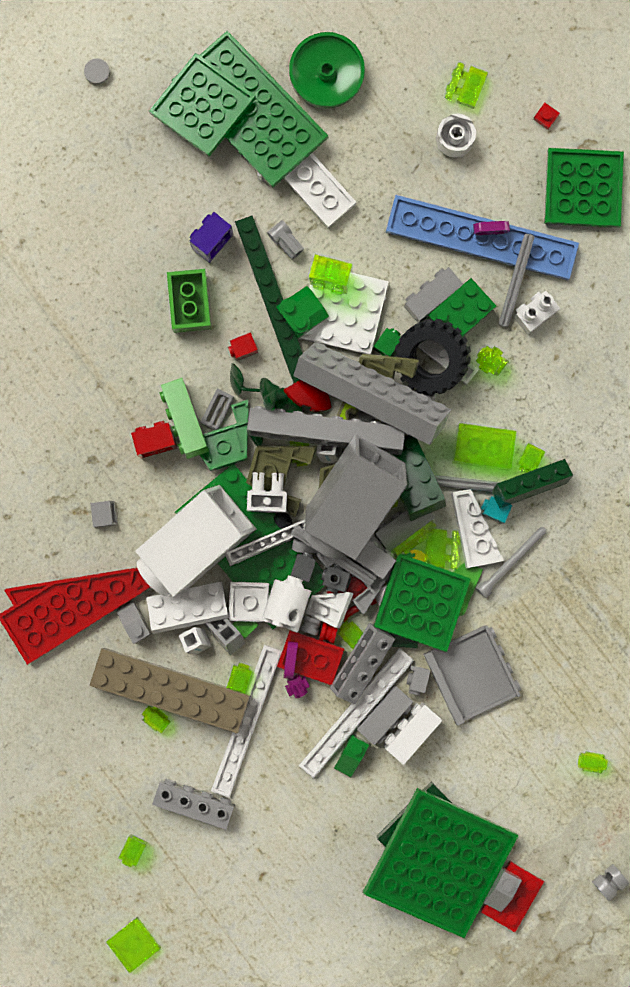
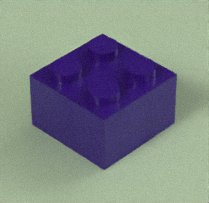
[189,212,234,264]

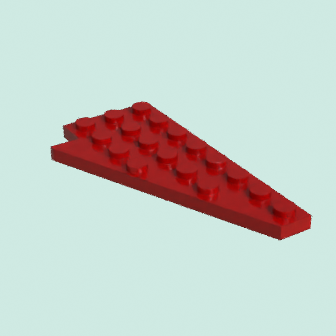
[0,568,151,665]

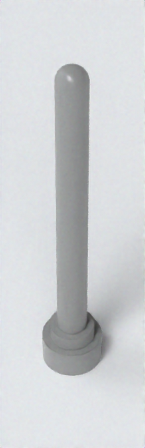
[475,527,546,598]

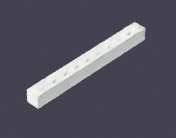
[225,520,305,566]

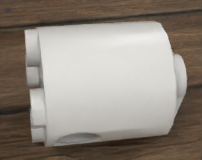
[262,575,311,632]

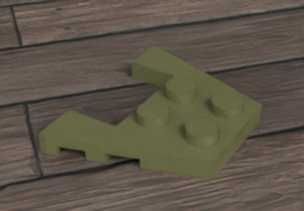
[359,354,419,379]
[246,446,316,517]

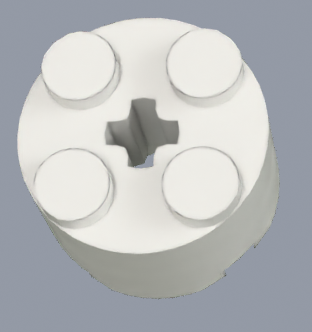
[436,114,476,157]

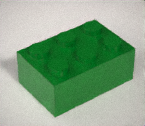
[427,278,496,337]

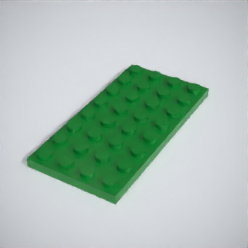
[171,31,329,188]
[175,464,325,630]

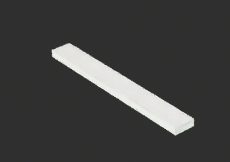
[211,645,282,798]
[299,648,414,778]

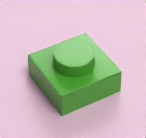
[233,621,259,638]

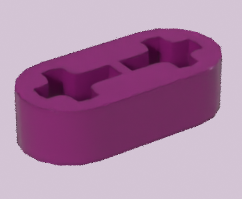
[473,221,510,236]
[284,641,298,679]

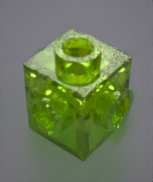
[476,346,509,376]

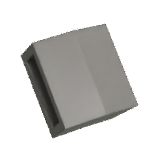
[90,501,117,527]

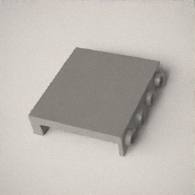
[423,625,521,726]

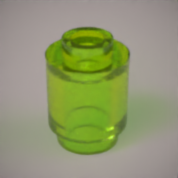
[141,706,171,733]
[578,751,608,774]

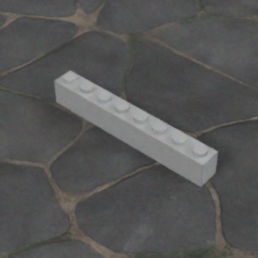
[247,406,405,455]

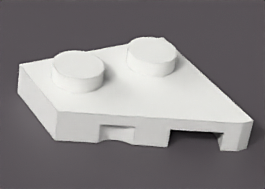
[305,592,353,628]

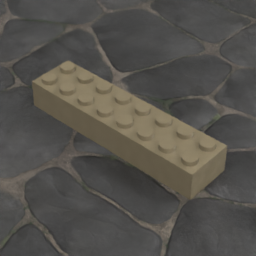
[89,648,251,733]

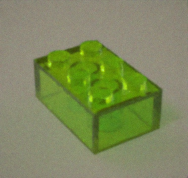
[452,423,516,471]

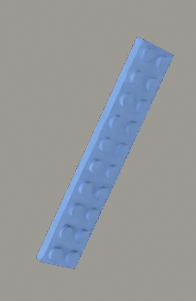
[386,195,579,280]

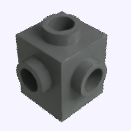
[321,564,353,593]

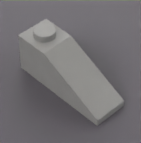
[204,618,245,655]

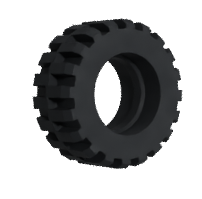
[394,319,471,395]

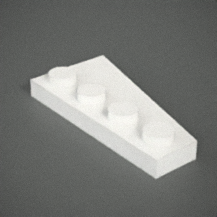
[451,489,504,568]

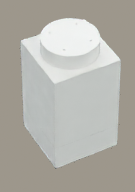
[135,485,256,596]

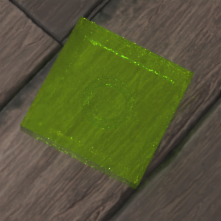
[106,916,161,973]

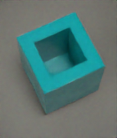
[481,496,513,524]

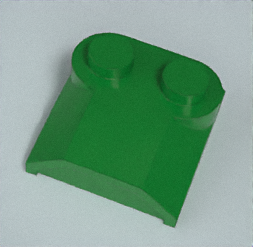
[276,286,329,339]

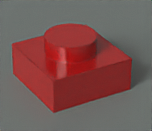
[533,102,560,130]

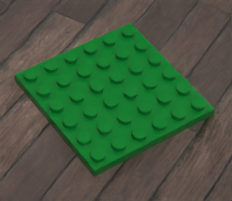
[362,787,519,938]

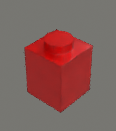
[228,332,258,361]

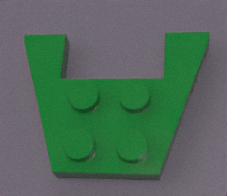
[199,400,249,471]

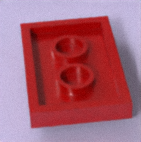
[277,630,344,685]
[481,861,544,932]

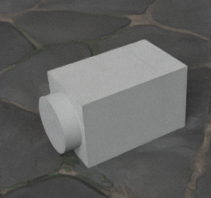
[303,434,407,560]

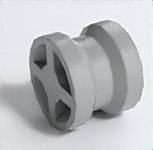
[300,615,322,636]

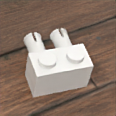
[514,291,560,335]
[247,472,287,513]

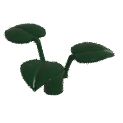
[230,363,287,446]

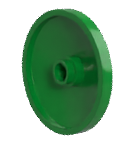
[289,32,365,108]

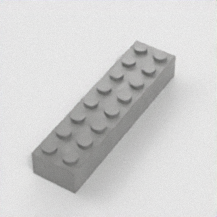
[293,342,451,445]

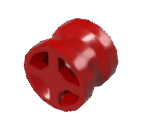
[319,622,338,644]

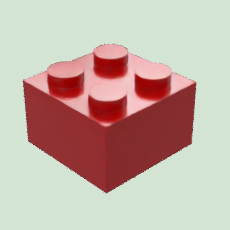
[131,421,178,459]

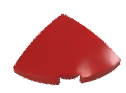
[283,380,331,412]

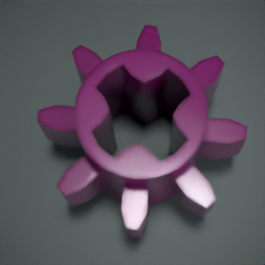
[285,674,310,698]

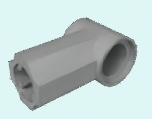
[267,220,304,260]

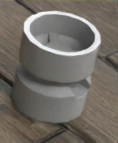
[592,864,630,901]

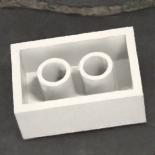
[384,702,442,765]

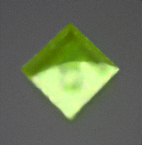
[309,254,353,295]

